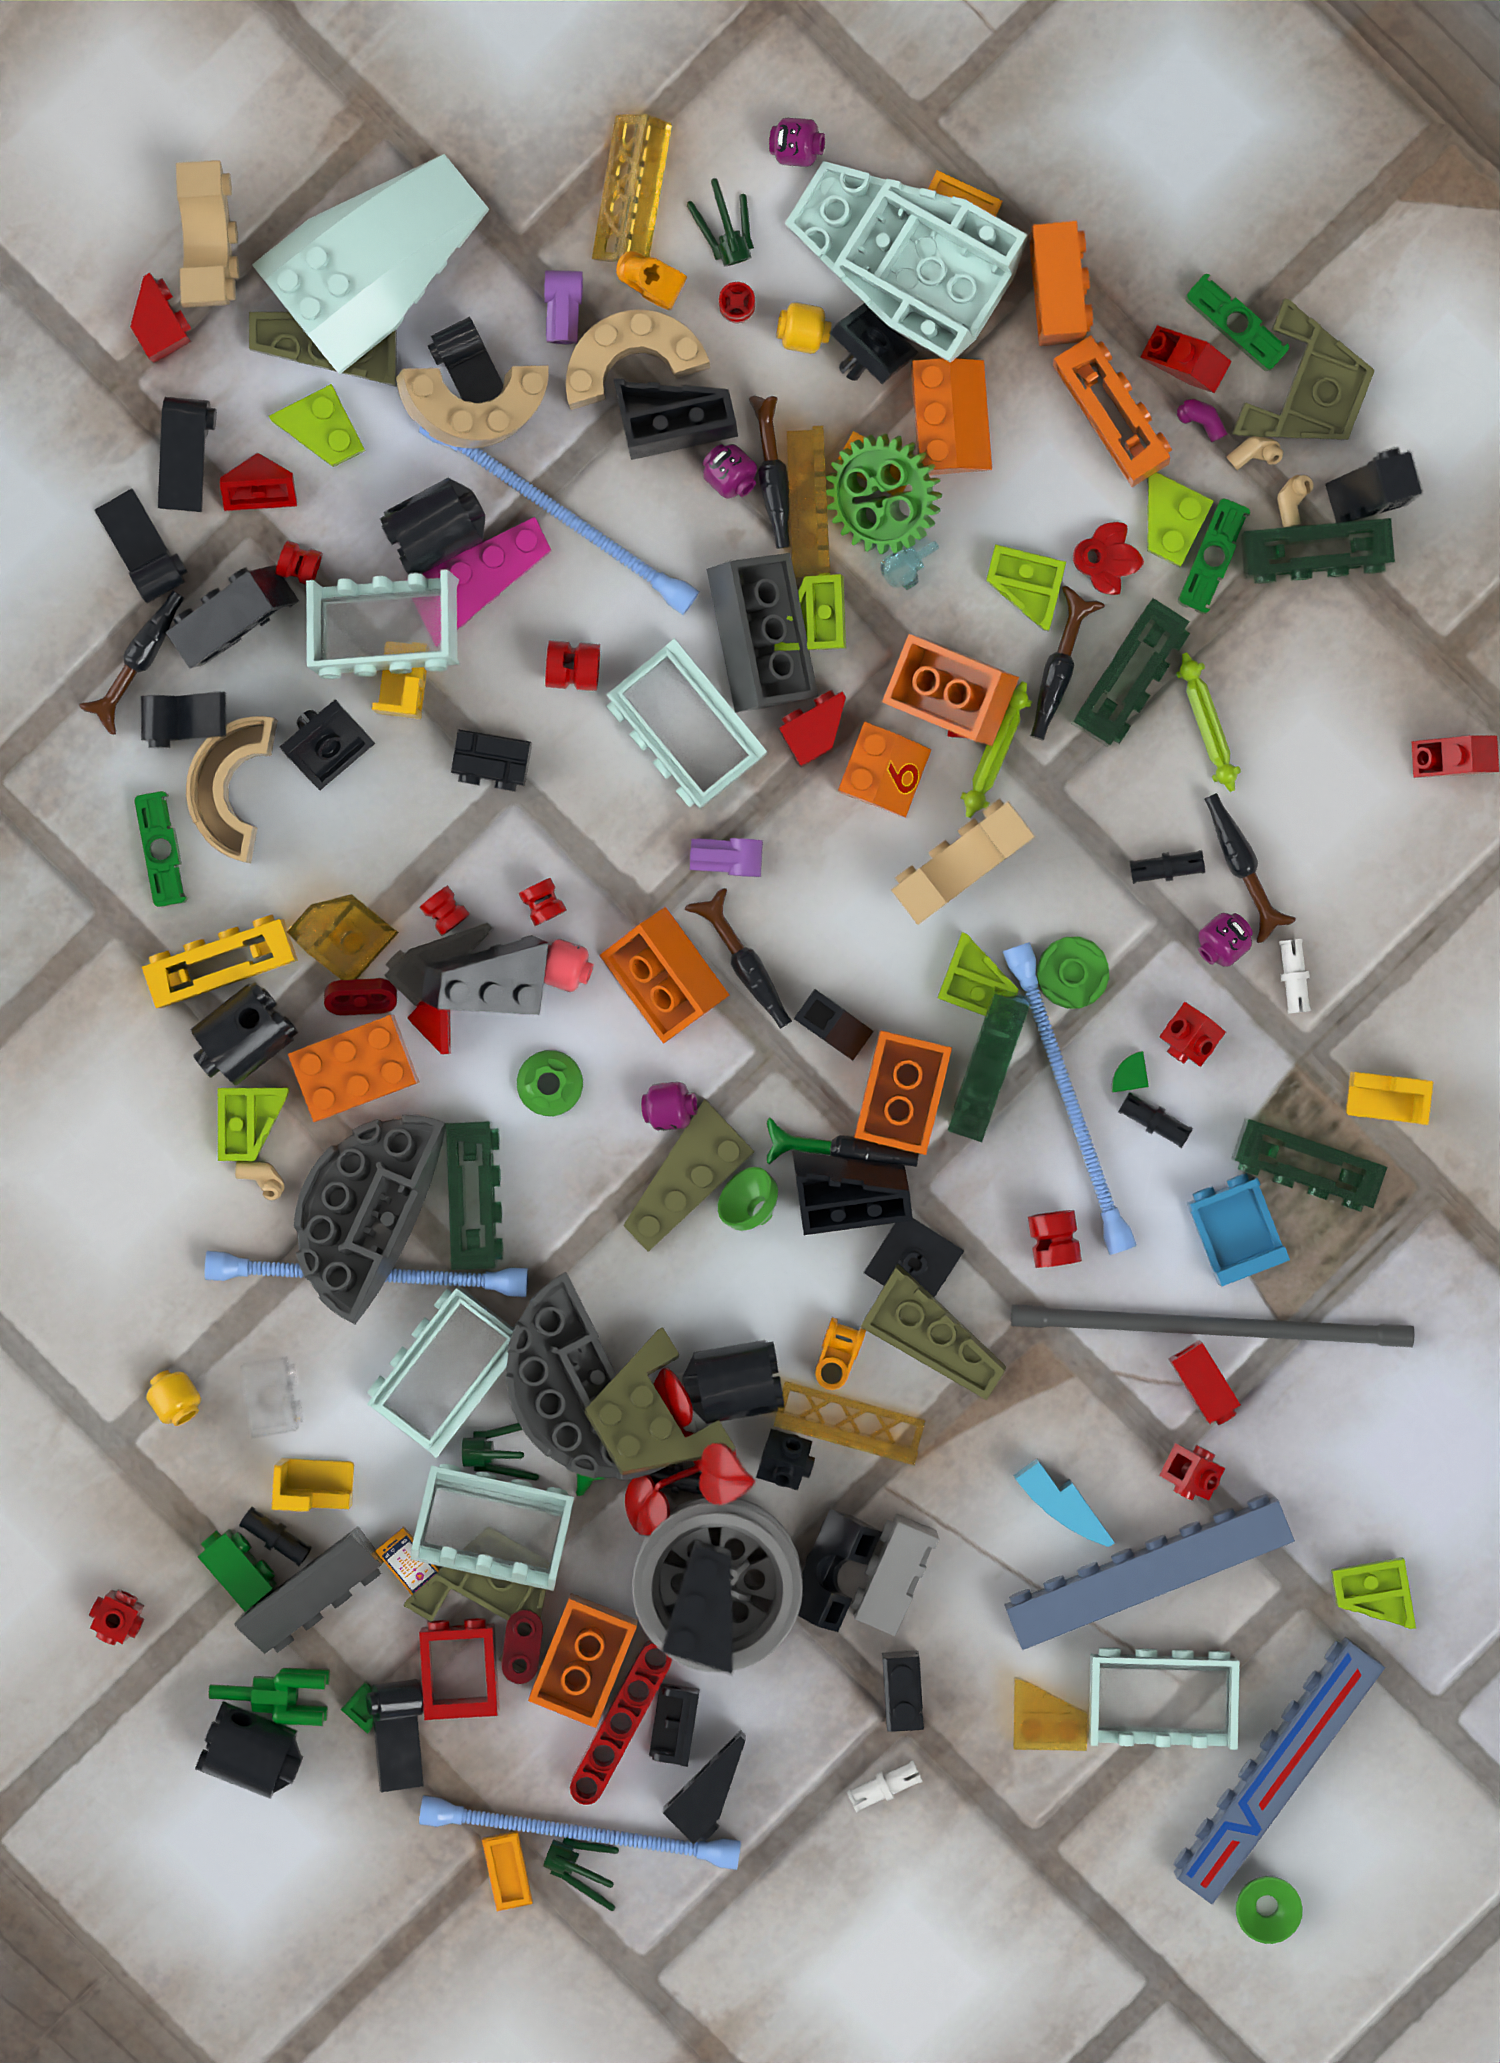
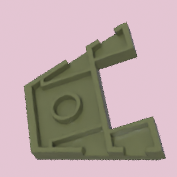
[1232,298,1375,440]
[585,1327,736,1475]
[403,1526,551,1672]

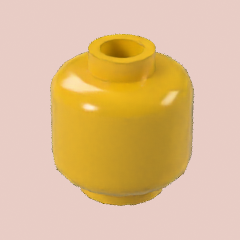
[776,302,832,354]
[146,1370,201,1426]

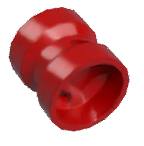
[719,281,755,324]
[275,540,323,585]
[518,878,567,926]
[419,885,470,936]

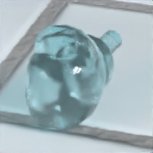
[880,541,939,590]

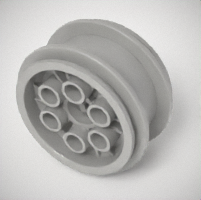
[633,1497,802,1672]

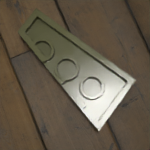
[249,312,397,387]
[623,1099,755,1252]
[860,1264,1006,1400]

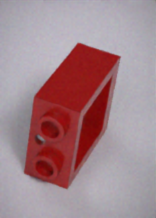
[419,1618,500,1720]

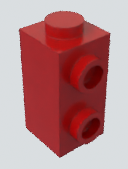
[1168,1340,1241,1425]

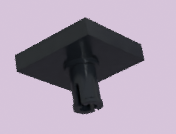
[829,303,918,384]
[280,699,375,790]
[863,1218,964,1298]

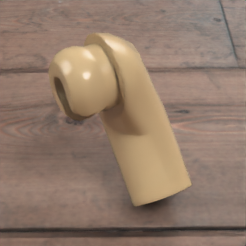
[1226,436,1283,471]
[1277,475,1313,528]
[235,1161,284,1200]

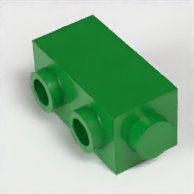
[197,1529,277,1612]

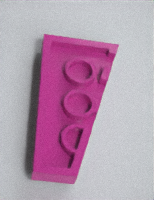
[405,517,552,647]

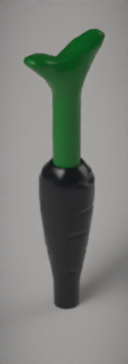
[766,1118,919,1167]

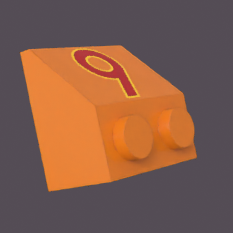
[838,721,932,818]

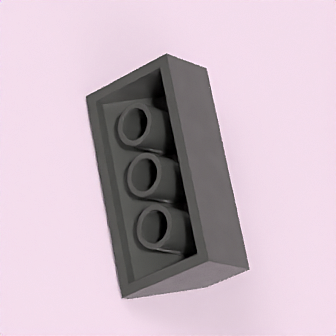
[706,553,818,713]
[234,1526,383,1654]

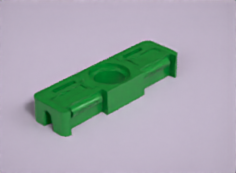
[1185,274,1289,371]
[1178,498,1250,614]
[134,791,188,907]

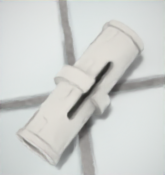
[1279,939,1311,1014]
[847,1760,923,1813]

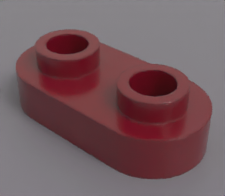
[324,978,397,1016]
[501,1609,543,1684]

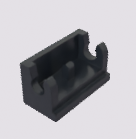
[649,1683,700,1767]

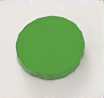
[1037,937,1109,1009]

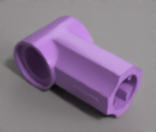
[544,270,583,344]
[690,838,763,877]

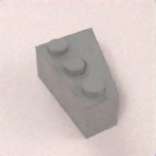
[851,1514,939,1636]

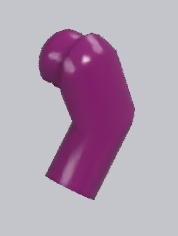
[1176,399,1228,443]

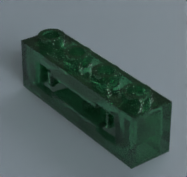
[1241,518,1395,584]
[1071,598,1190,747]
[947,986,1030,1142]
[1231,1118,1388,1212]
[446,1121,504,1270]

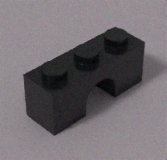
[798,1509,882,1632]

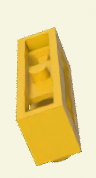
[142,914,298,1008]

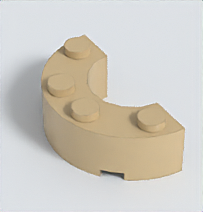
[176,160,239,308]
[566,310,710,410]
[396,365,549,449]
[186,716,278,864]
[891,799,1035,925]

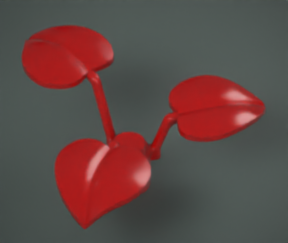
[625,1367,756,1536]

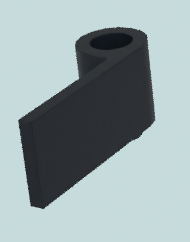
[427,316,504,404]
[158,397,217,512]
[95,488,188,604]
[141,692,226,748]
[366,1679,424,1793]

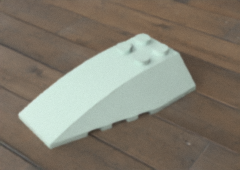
[252,154,489,375]
[785,161,1028,363]

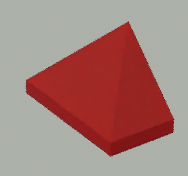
[219,453,297,511]
[407,1001,451,1054]

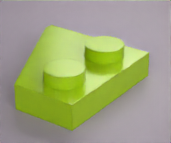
[269,384,365,467]
[1147,472,1214,568]
[986,544,1066,632]
[774,574,846,651]
[937,932,1019,1024]
[218,1088,289,1161]
[1331,1557,1416,1629]

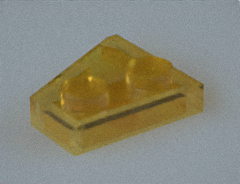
[1013,1677,1087,1751]

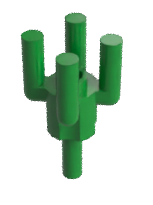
[209,1668,330,1726]

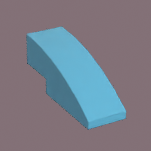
[1013,1459,1115,1547]

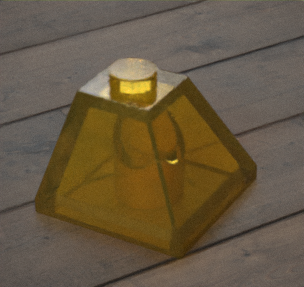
[287,894,398,980]

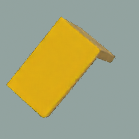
[372,642,430,719]
[1346,1071,1433,1125]
[272,1458,354,1512]

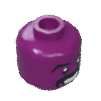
[769,117,825,167]
[703,444,757,499]
[1198,913,1253,967]
[641,1082,697,1131]

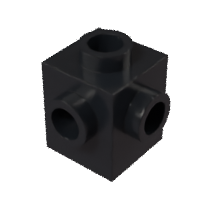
[756,1428,815,1491]

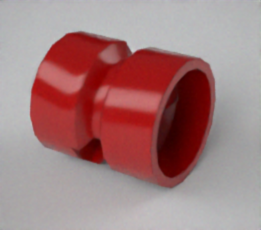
[545,640,600,691]
[1028,1210,1082,1268]

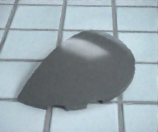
[294,1115,446,1324]
[506,1272,665,1480]

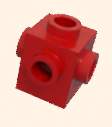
[1159,1002,1226,1067]
[1159,1443,1225,1501]
[89,1589,144,1645]

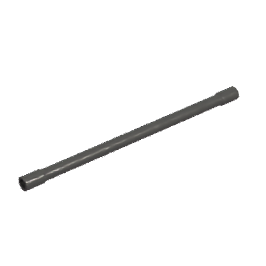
[1011,1304,1414,1348]

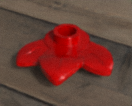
[1073,522,1144,595]

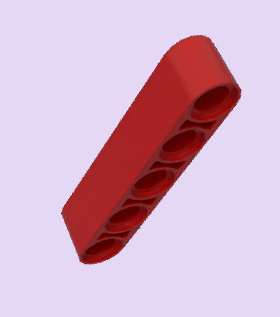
[570,1639,672,1805]

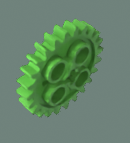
[824,433,942,554]

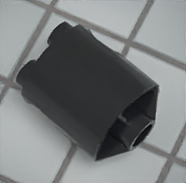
[380,477,486,574]
[191,982,299,1086]
[683,1340,785,1424]
[195,1701,303,1799]

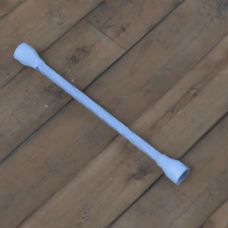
[419,427,700,615]
[1003,942,1137,1255]
[205,1251,528,1297]
[419,1795,741,1870]

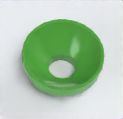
[517,1050,583,1116]
[718,1167,778,1231]
[1236,1876,1303,1944]

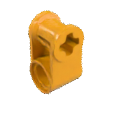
[616,251,687,310]
[815,1317,866,1390]

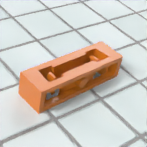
[1053,335,1172,487]

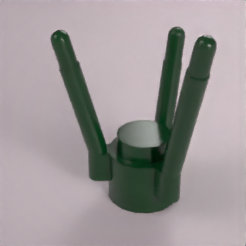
[687,178,754,267]
[462,1423,539,1481]
[543,1837,619,1911]

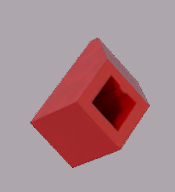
[130,273,192,363]
[1140,325,1232,393]
[779,690,846,768]
[1411,735,1499,778]

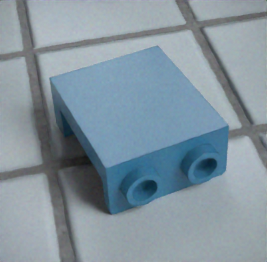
[1187,1173,1290,1287]

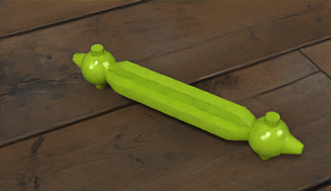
[1176,652,1241,792]
[960,681,1032,818]

